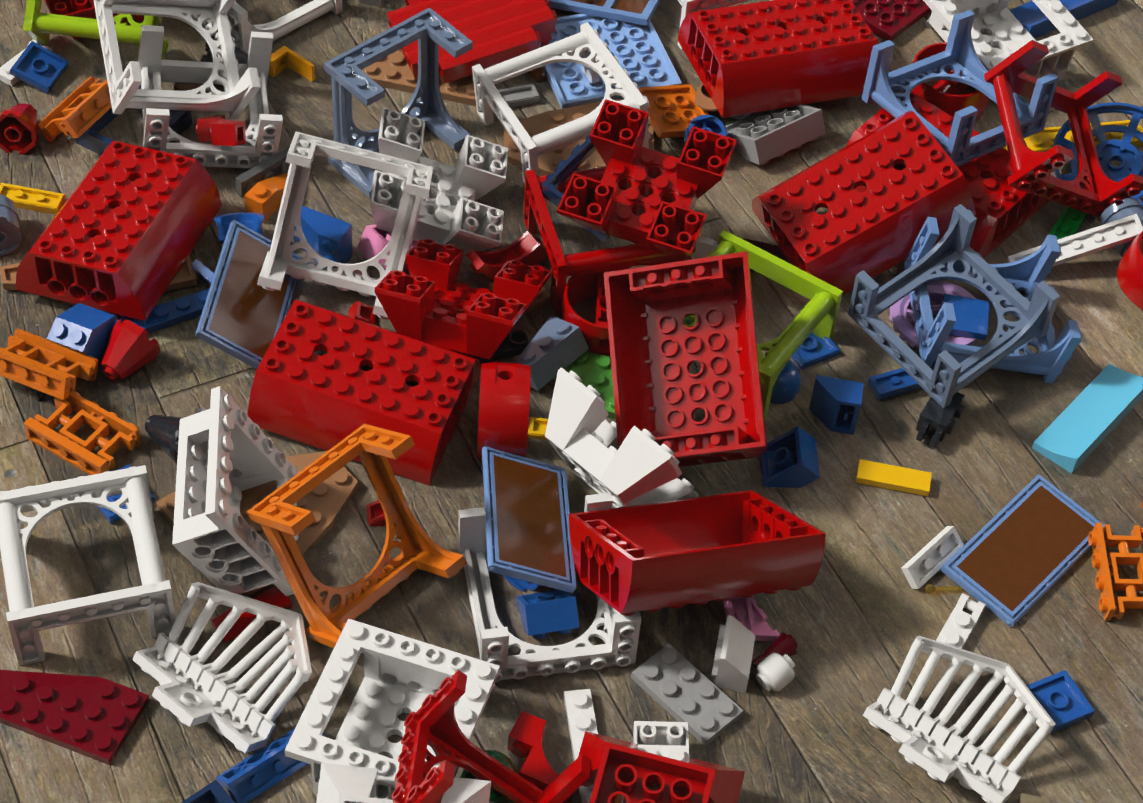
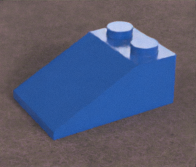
[294,206,353,269]

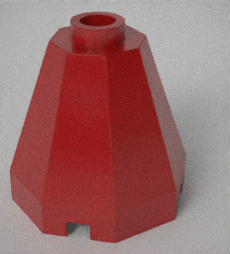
[0,103,38,155]
[101,320,161,380]

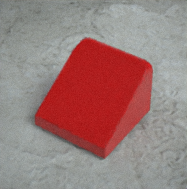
[348,301,376,325]
[366,500,386,527]

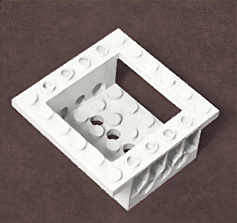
[923,0,1094,96]
[172,386,299,596]
[285,619,500,800]

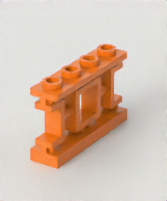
[37,76,112,142]
[0,329,98,400]
[24,390,141,475]
[1088,523,1143,621]

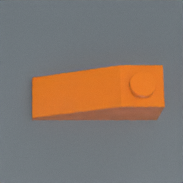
[244,173,288,223]

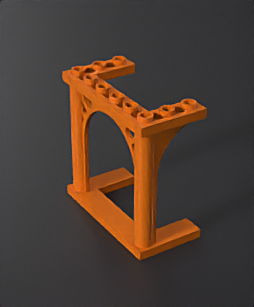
[246,424,467,648]

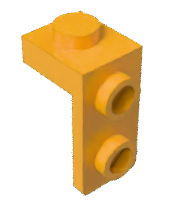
[268,45,315,82]

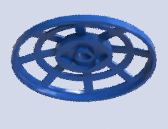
[1053,102,1143,206]

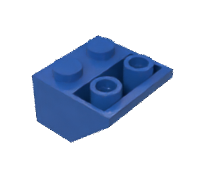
[809,375,864,435]

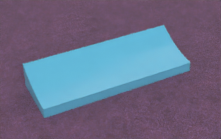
[1032,363,1143,474]

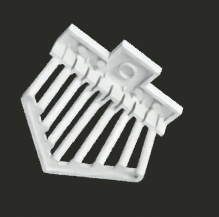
[133,582,312,753]
[863,636,1056,803]

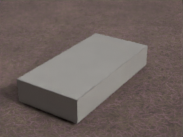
[498,83,540,108]

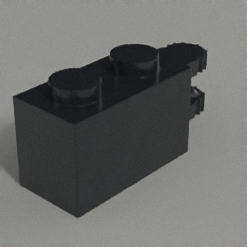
[916,392,965,448]

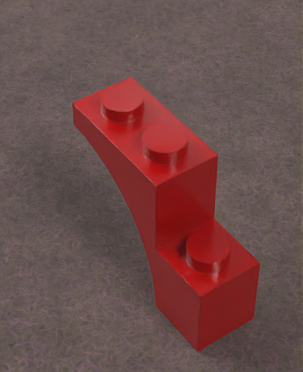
[196,115,246,146]
[466,231,548,281]
[507,711,573,803]

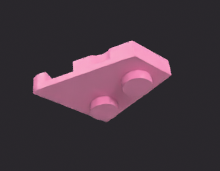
[723,596,780,642]

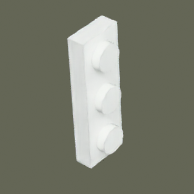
[901,526,964,589]

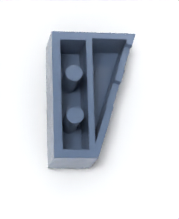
[514,315,589,390]

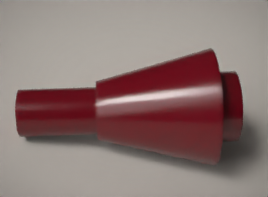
[752,632,798,669]

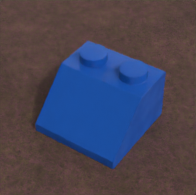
[47,303,118,360]
[760,426,820,488]
[516,589,579,638]

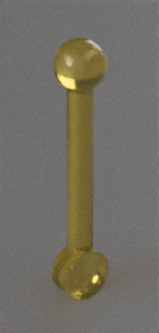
[925,584,965,594]

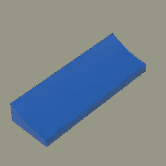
[1009,0,1118,39]

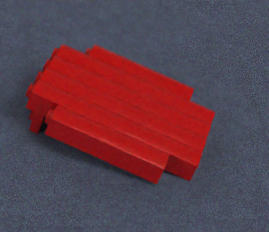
[386,0,558,83]

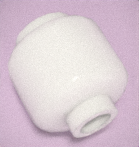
[756,653,795,692]

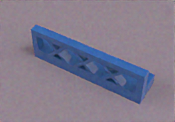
[216,727,325,803]

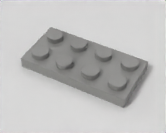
[631,644,743,746]

